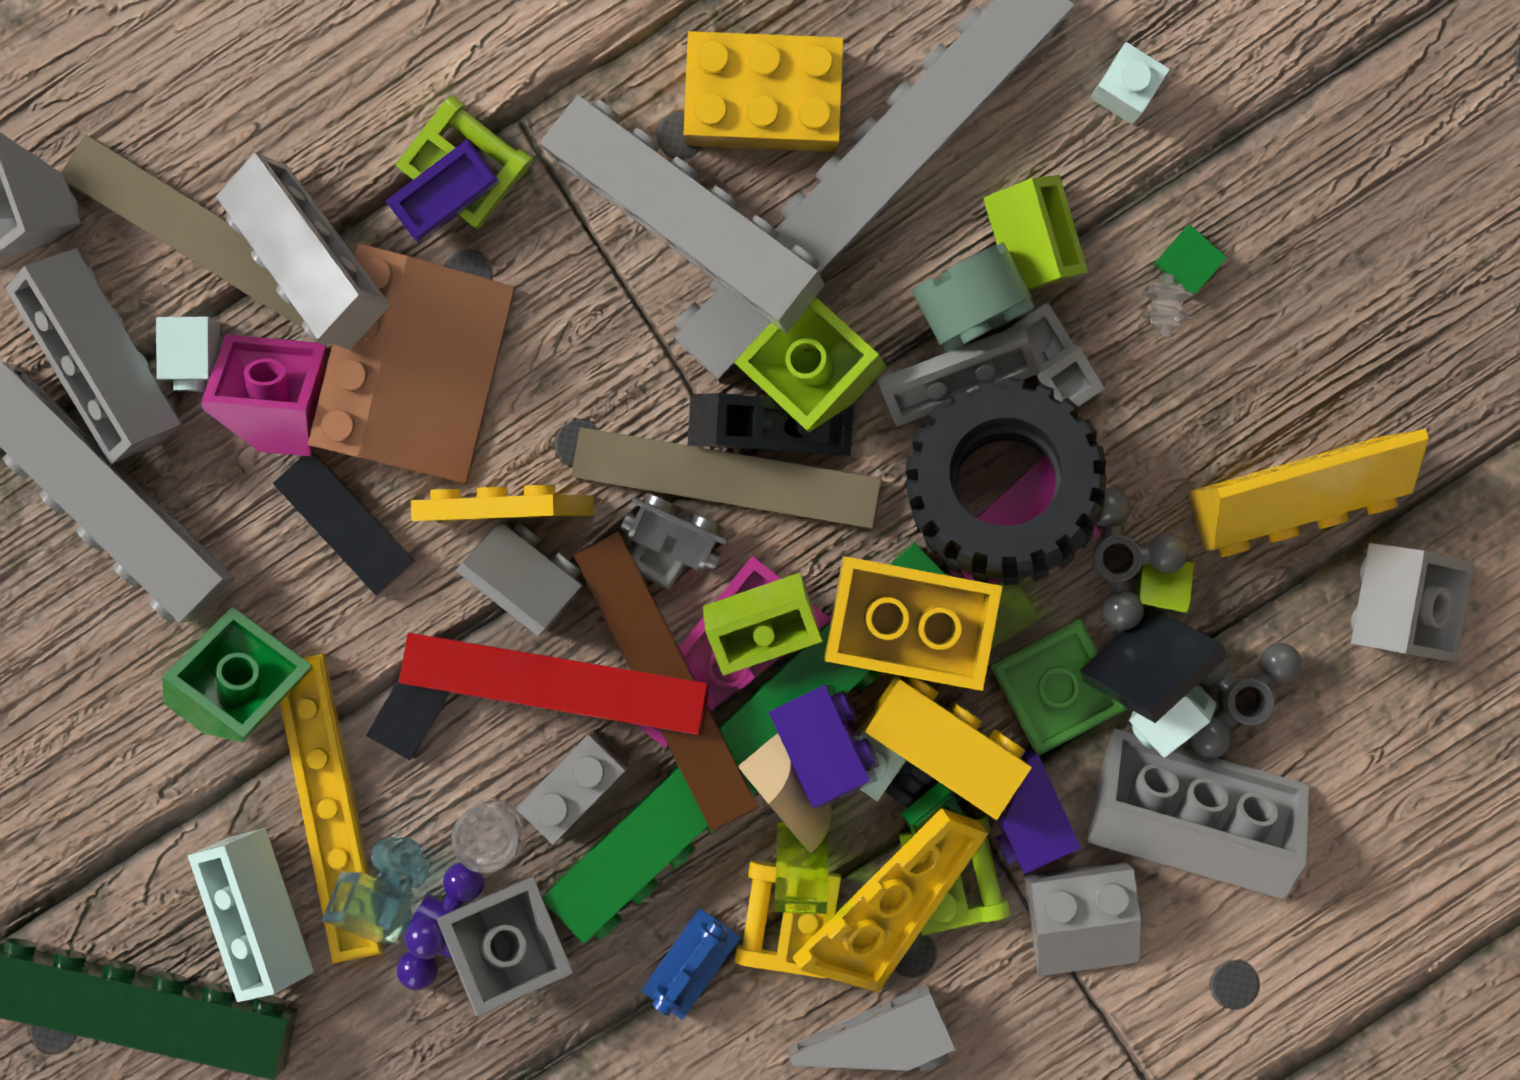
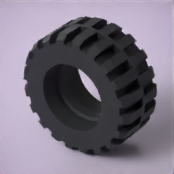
[905,378,1107,585]

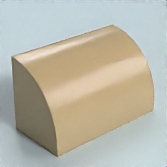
[738,733,832,854]

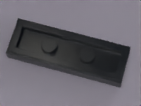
[273,450,416,596]

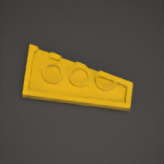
[792,808,989,993]

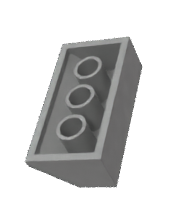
[1087,728,1309,899]

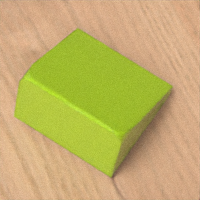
[1135,562,1194,614]

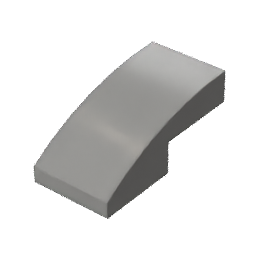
[1001,300,1105,407]

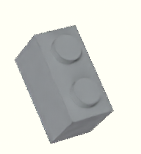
[516,729,629,845]

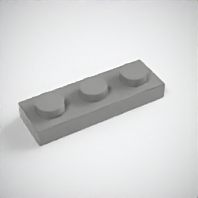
[878,324,1040,427]

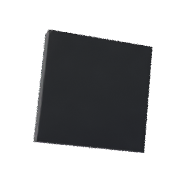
[1079,606,1227,723]

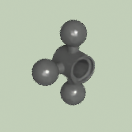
[1092,488,1189,630]
[1190,643,1302,758]

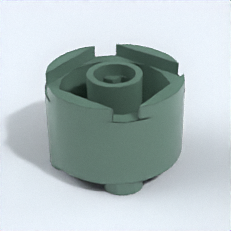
[911,242,1034,352]

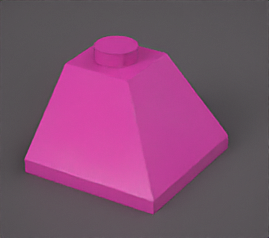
[201,335,327,456]

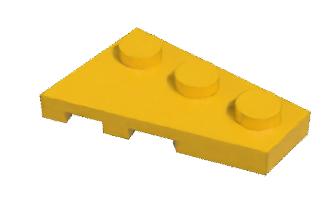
[411,485,595,521]

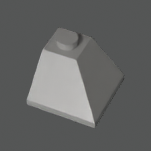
[0,132,81,260]

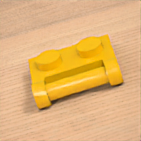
[734,860,841,979]

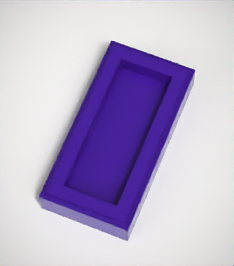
[386,139,500,244]

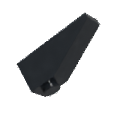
[688,393,854,456]

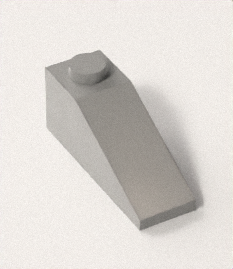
[788,983,956,1071]

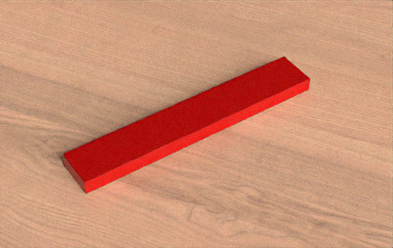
[398,632,710,735]

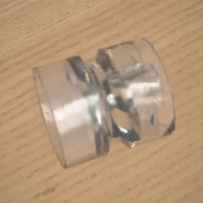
[451,798,526,873]

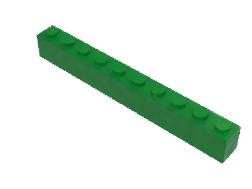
[542,543,945,944]

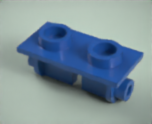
[641,907,741,1020]

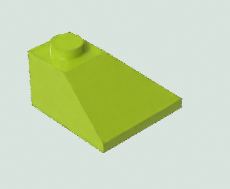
[734,297,887,432]

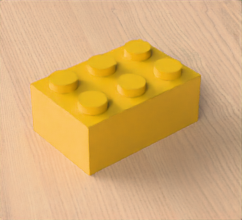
[684,31,843,152]
[824,556,1003,691]
[860,674,1032,820]

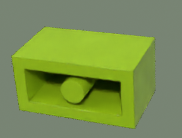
[703,572,822,676]

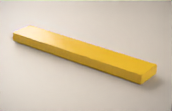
[280,653,385,963]

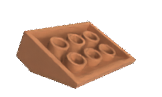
[308,243,515,484]

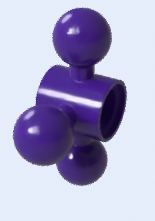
[397,862,484,991]

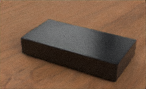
[366,676,450,760]

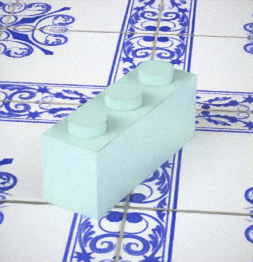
[188,828,314,1002]

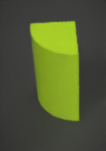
[983,175,1088,291]

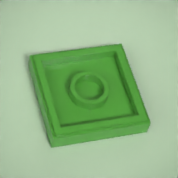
[989,618,1128,755]

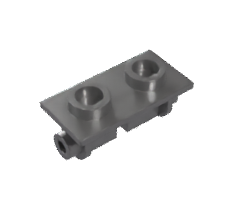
[620,493,728,573]

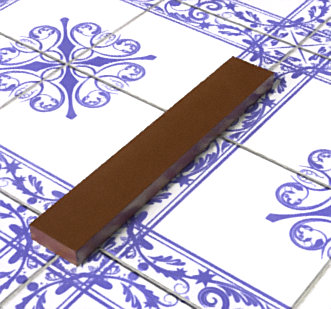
[574,532,760,832]

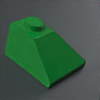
[162,607,312,742]

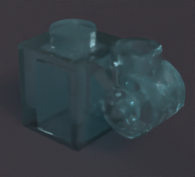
[322,837,430,944]

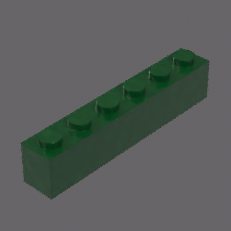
[0,938,298,1080]

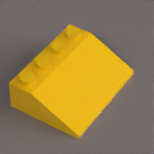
[1187,428,1429,557]

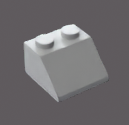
[456,520,586,636]
[1351,543,1474,663]
[1024,860,1141,976]
[436,877,573,1017]

